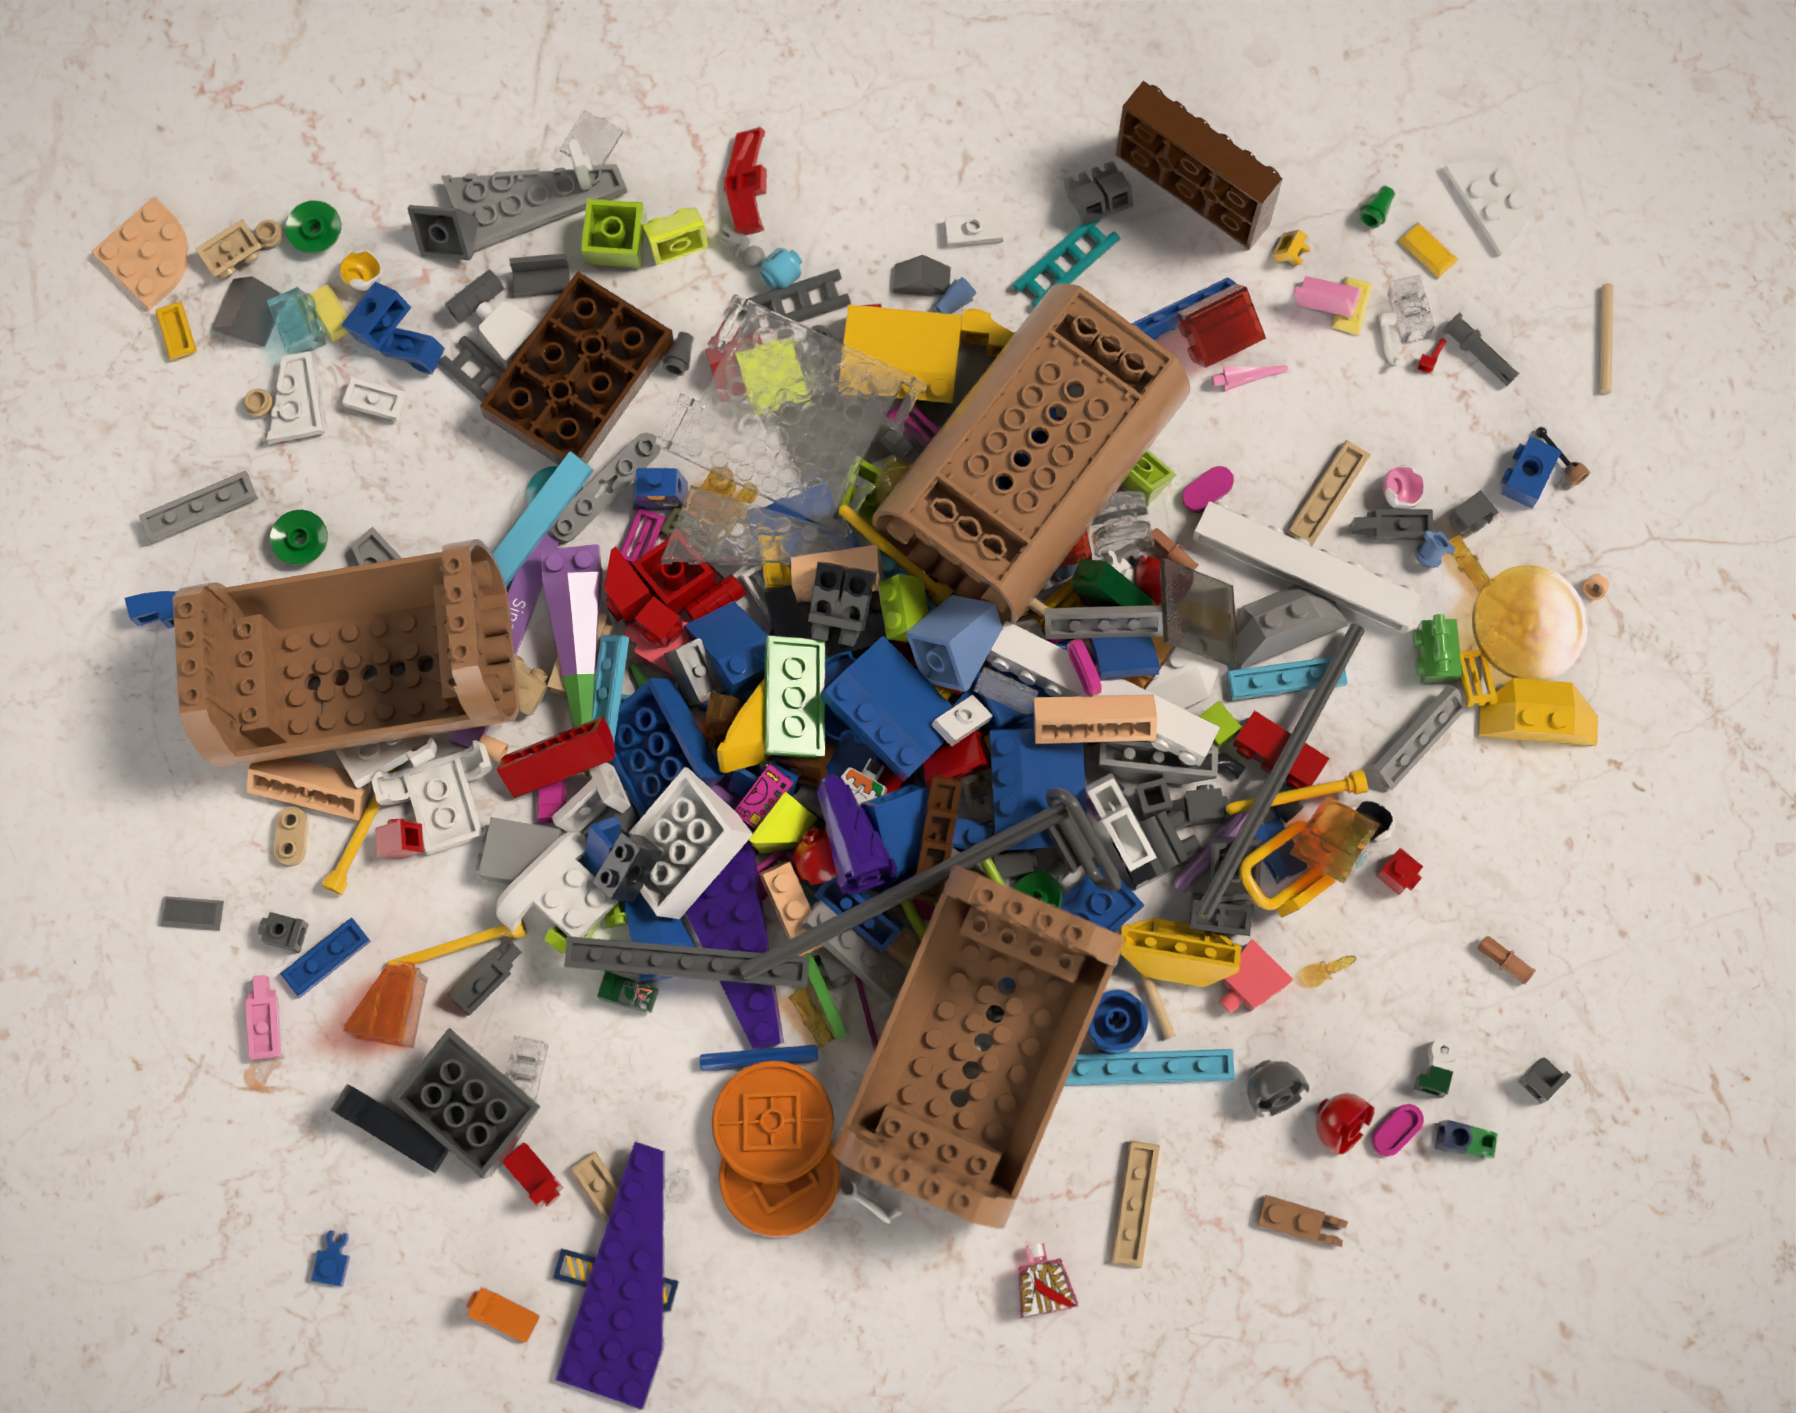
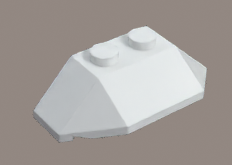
[1122,637,1221,709]

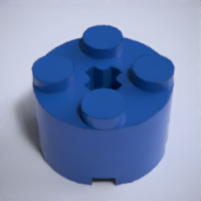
[1087,990,1148,1054]

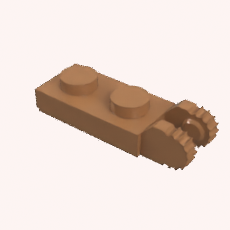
[1257,1195,1348,1247]

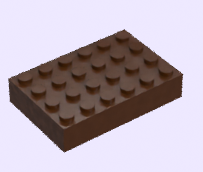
[1115,81,1283,250]
[480,271,674,465]

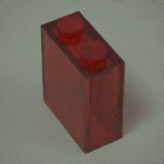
[1177,284,1266,368]

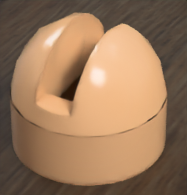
[1583,574,1609,600]

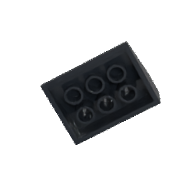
[764,584,897,660]

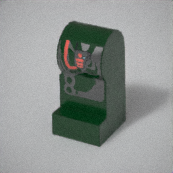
[597,971,659,1013]

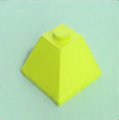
[749,792,820,854]

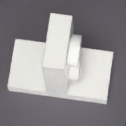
[552,762,631,832]

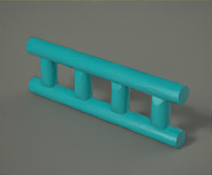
[1012,219,1120,308]

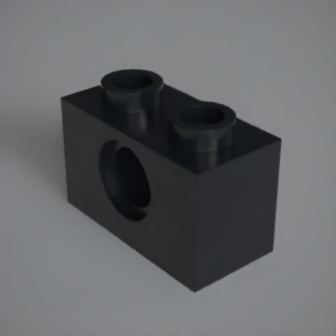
[592,832,663,902]

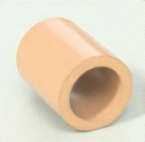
[479,734,509,763]

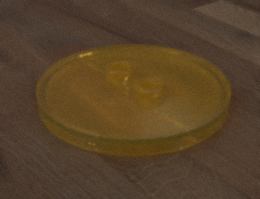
[1472,565,1587,680]

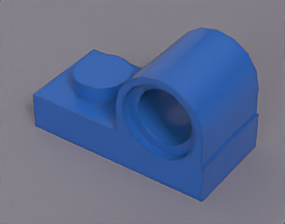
[379,328,445,375]

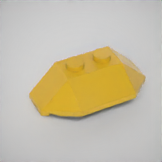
[717,678,770,773]
[1478,678,1598,746]
[1120,917,1242,987]

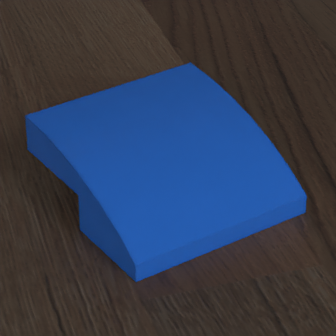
[1090,637,1160,679]

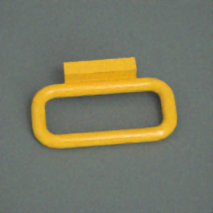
[1239,820,1335,918]

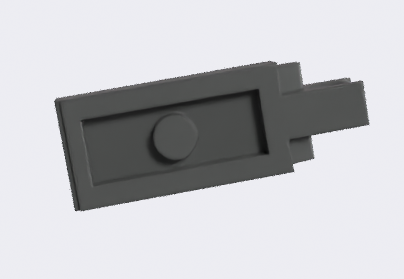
[1351,509,1434,540]
[446,939,522,1016]

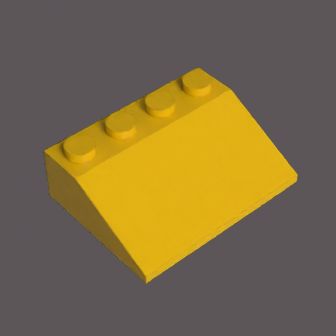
[839,304,962,403]

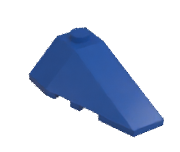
[624,892,695,984]

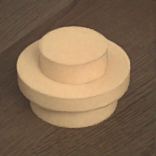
[255,220,283,248]
[244,389,273,417]

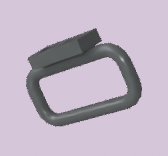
[1046,787,1121,892]

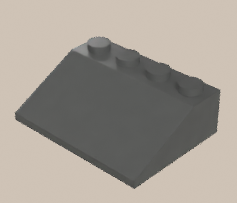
[391,1028,541,1178]

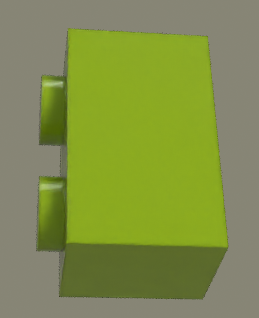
[878,574,929,642]

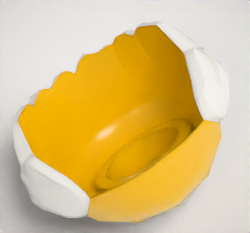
[340,250,383,291]

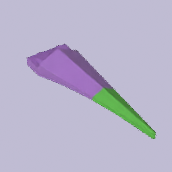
[540,544,602,777]

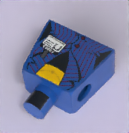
[633,468,688,510]

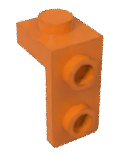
[466,1287,540,1343]

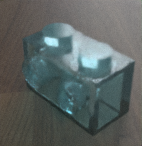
[267,287,327,354]

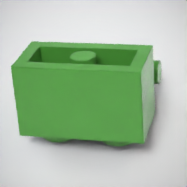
[1413,614,1462,684]

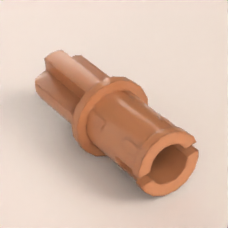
[1146,528,1199,574]
[1478,936,1536,985]

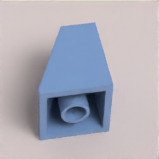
[906,595,1003,692]

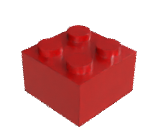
[632,531,715,614]

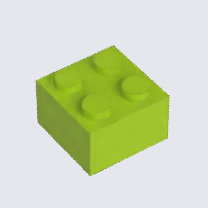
[581,199,646,268]

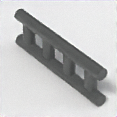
[732,269,851,338]
[438,336,505,402]

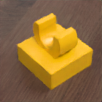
[1271,229,1310,265]

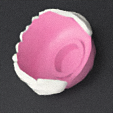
[1382,465,1426,509]

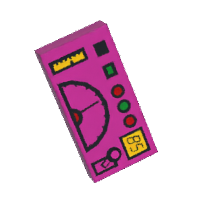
[734,764,794,830]

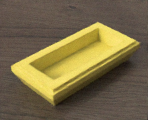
[1331,276,1373,335]
[304,284,348,343]

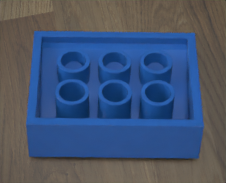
[820,636,953,782]
[611,678,725,818]
[990,727,1087,850]

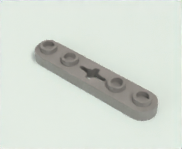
[551,433,661,542]

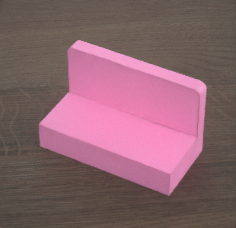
[1294,276,1361,318]

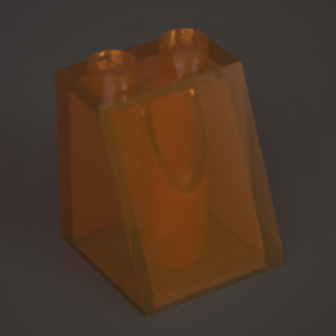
[1290,795,1380,884]
[343,961,428,1048]

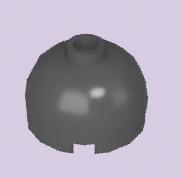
[1247,1060,1310,1118]

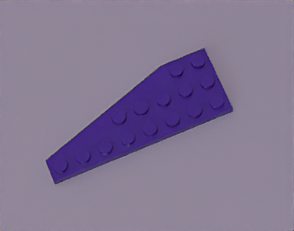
[685,808,784,1049]
[556,1142,665,1410]

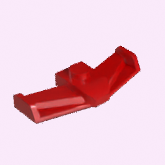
[723,127,767,235]

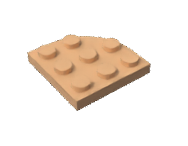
[92,196,189,310]

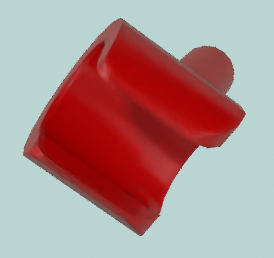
[1417,338,1447,373]

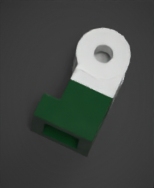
[1414,1037,1458,1098]

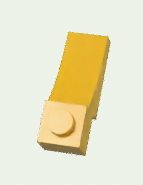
[960,308,1015,357]

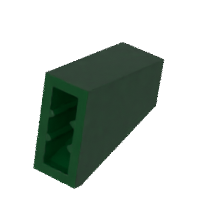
[1071,558,1155,607]

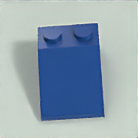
[684,601,768,699]

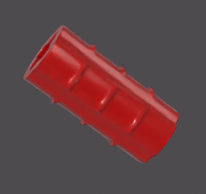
[684,574,746,621]

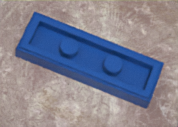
[280,917,371,998]

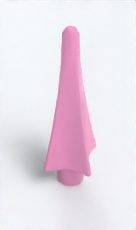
[1211,365,1288,392]

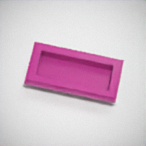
[536,778,566,824]

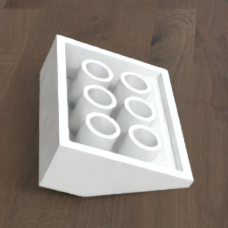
[629,767,753,919]

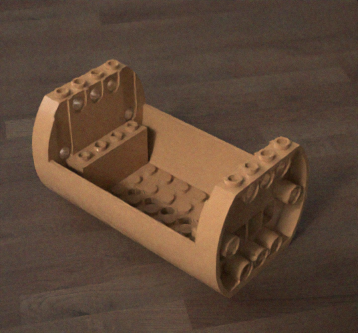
[872,283,1190,627]
[173,539,519,768]
[832,864,1126,1229]

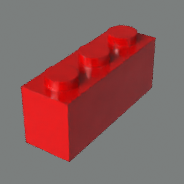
[1233,710,1330,790]

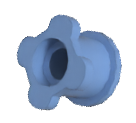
[1416,531,1455,568]

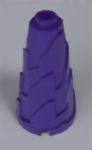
[817,775,898,895]

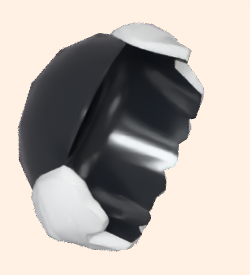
[1347,799,1395,843]

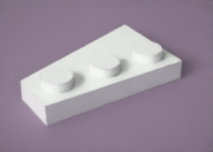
[267,351,325,444]

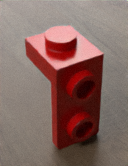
[503,1143,564,1208]

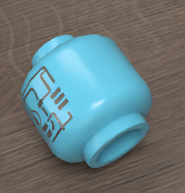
[760,248,802,289]

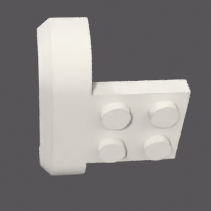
[335,673,437,789]
[371,740,492,855]
[496,832,618,937]

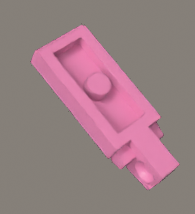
[245,975,282,1060]

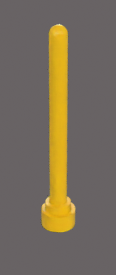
[839,505,954,607]
[321,766,398,895]
[1226,769,1368,815]
[386,917,527,972]

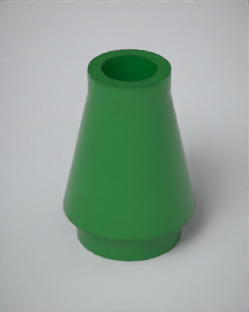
[1360,186,1396,228]

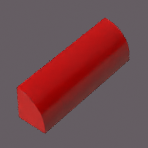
[496,717,615,798]

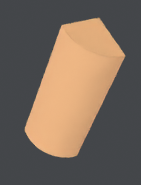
[1034,694,1157,744]
[247,757,372,820]

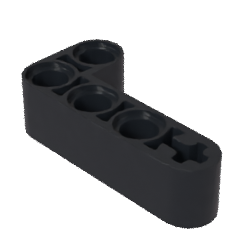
[330,1084,450,1173]

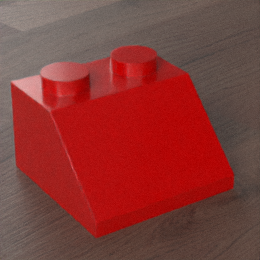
[604,546,652,626]
[923,732,992,788]

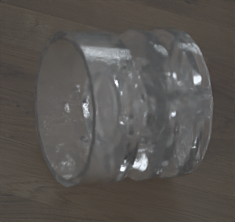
[1090,491,1154,558]

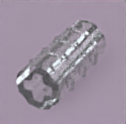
[974,667,1039,716]

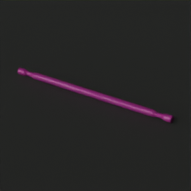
[854,974,878,1052]

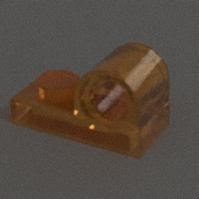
[702,692,743,749]

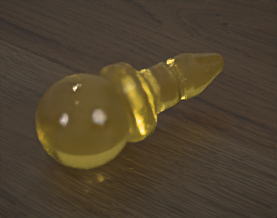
[1302,955,1357,988]

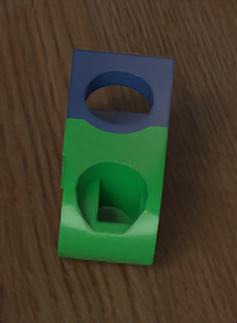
[1435,1120,1498,1159]

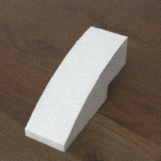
[1086,773,1157,871]

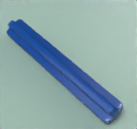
[699,1045,819,1071]

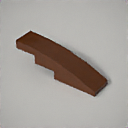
[911,774,963,903]

